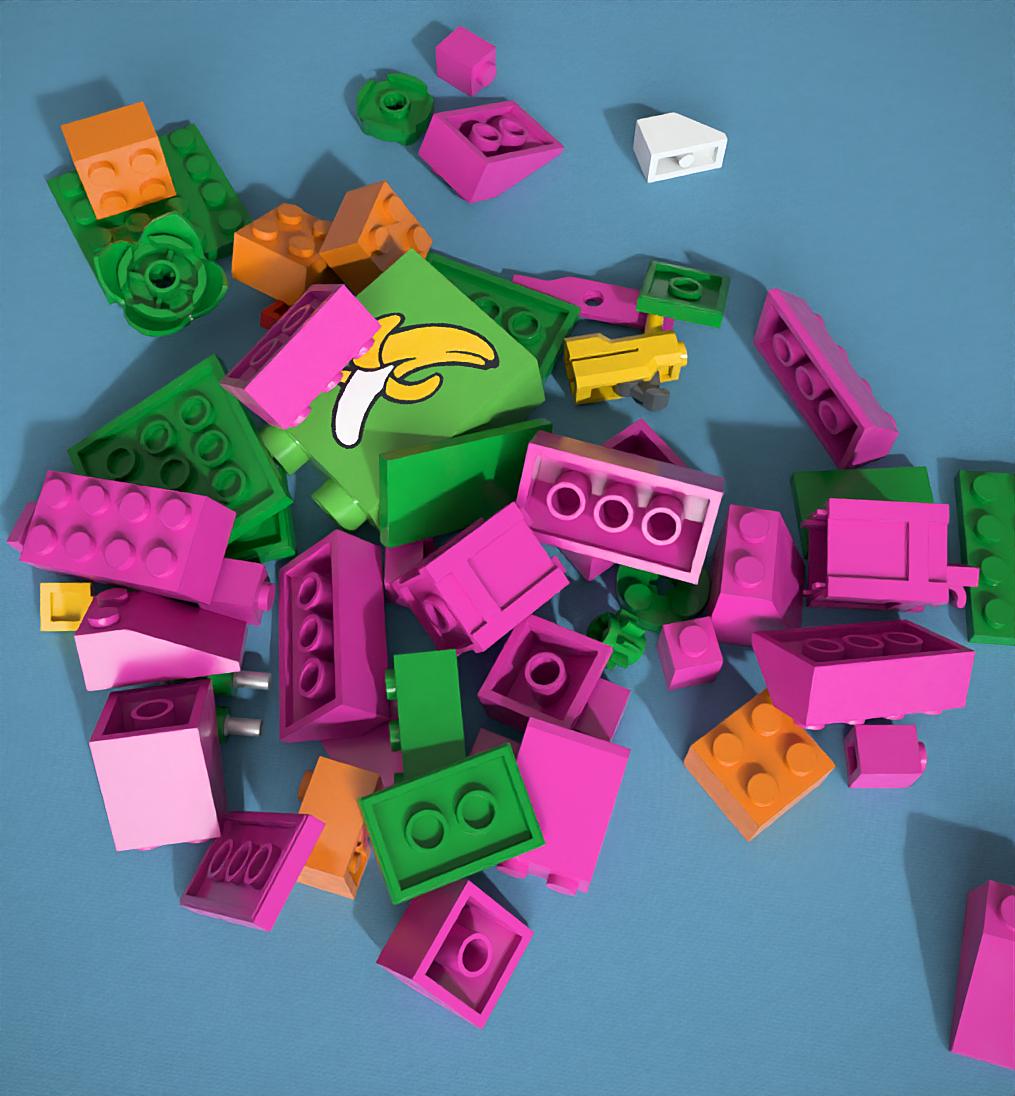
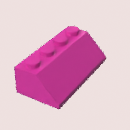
[753,288,899,470]
[516,430,725,584]
[279,529,390,743]
[751,619,975,730]

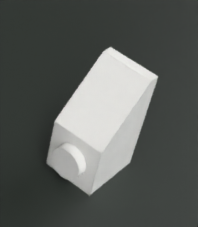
[633,112,727,183]

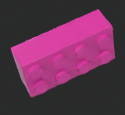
[19,470,236,605]

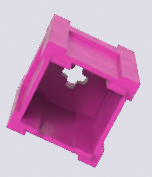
[800,498,949,613]
[390,501,570,656]

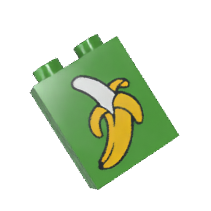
[258,248,545,535]

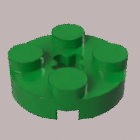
[356,73,434,146]
[615,562,710,633]

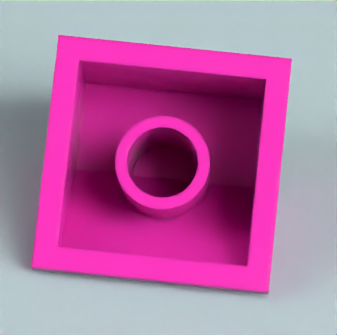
[477,614,613,733]
[375,878,534,1029]

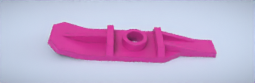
[512,274,675,331]

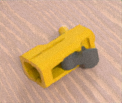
[563,313,687,412]

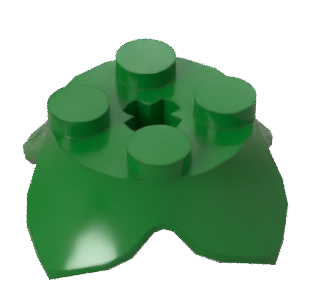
[94,210,229,337]

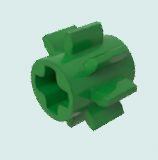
[586,608,646,671]

